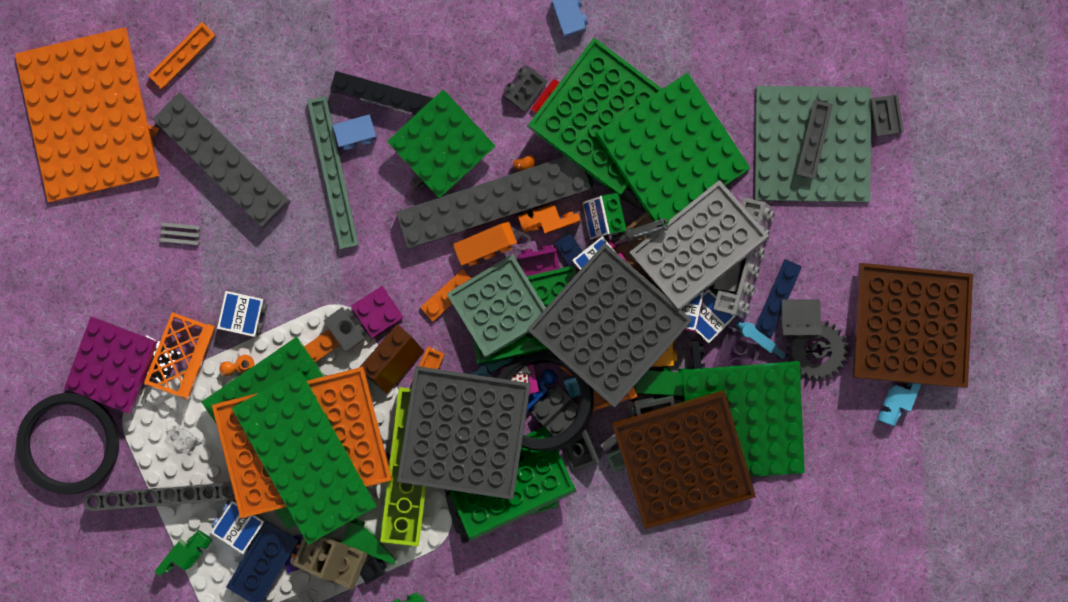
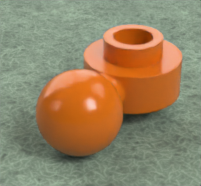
[219,355,255,377]

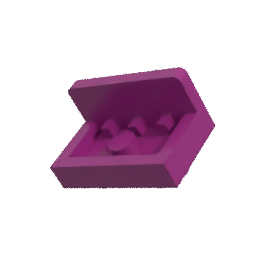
[518,245,560,276]

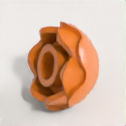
[512,155,536,172]

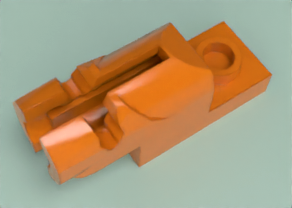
[518,205,581,234]

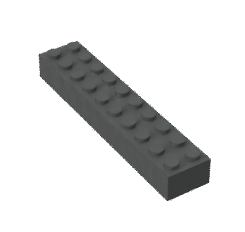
[396,156,591,249]

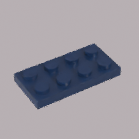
[226,521,300,602]

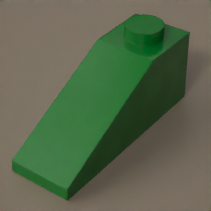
[341,518,397,565]

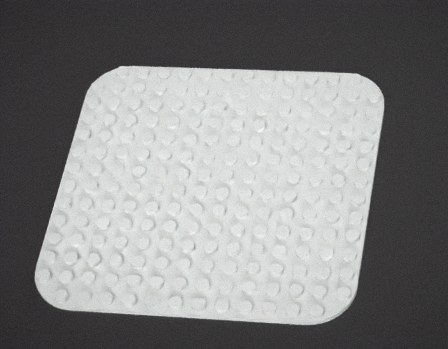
[122,304,452,602]

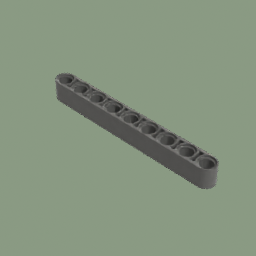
[83,482,236,511]

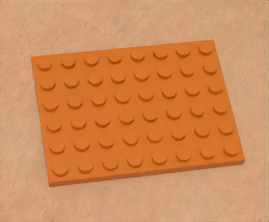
[15,27,160,202]
[212,366,392,518]

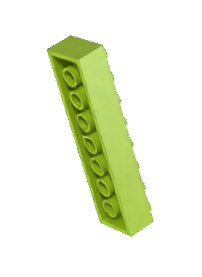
[380,387,426,546]

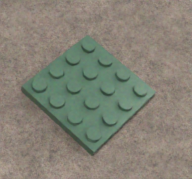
[447,254,546,358]

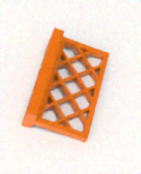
[144,312,216,401]

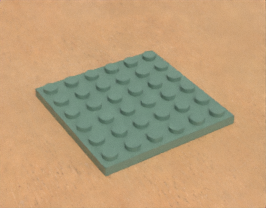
[755,86,871,202]

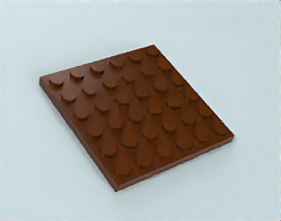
[853,263,973,389]
[612,390,756,529]

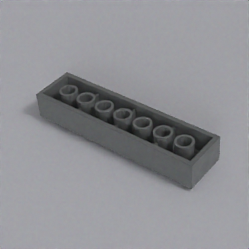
[153,92,291,228]

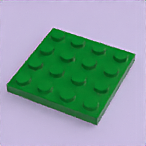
[387,89,495,198]

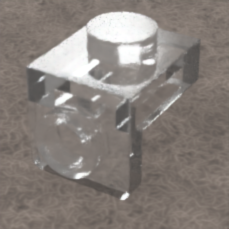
[164,425,200,456]

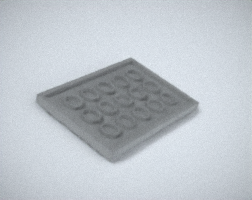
[630,180,769,310]

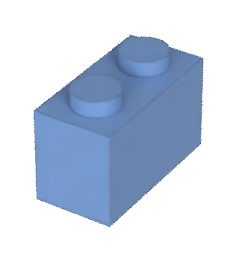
[552,0,588,38]
[333,114,377,151]

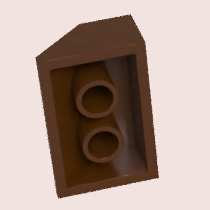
[360,324,424,394]

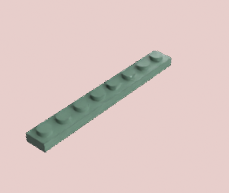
[307,96,359,250]

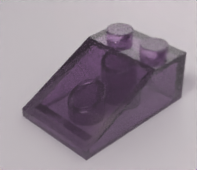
[712,326,761,368]

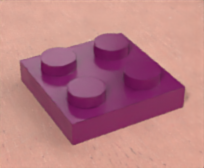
[350,285,403,339]

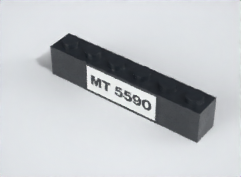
[330,71,433,115]

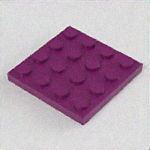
[64,316,158,414]

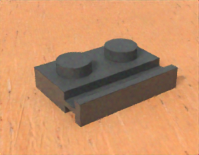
[870,94,904,137]

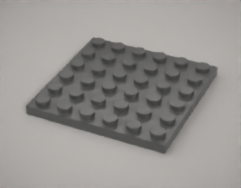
[527,243,692,408]
[397,366,531,499]

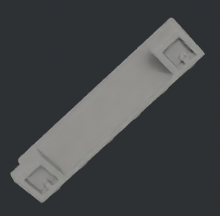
[714,197,775,319]

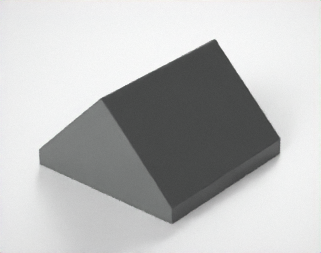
[561,428,600,473]

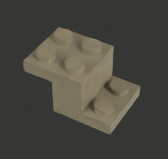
[293,536,368,590]

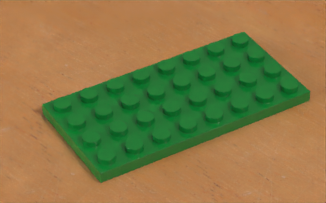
[232,370,377,545]

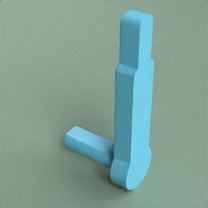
[735,321,786,359]

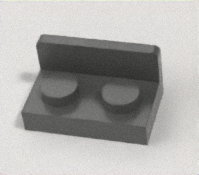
[502,65,548,112]

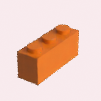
[453,222,517,267]

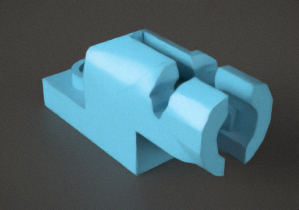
[877,383,921,426]

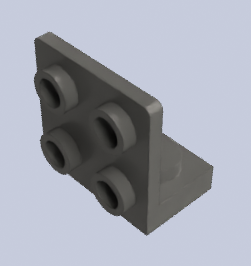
[782,299,822,338]

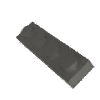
[796,100,833,179]

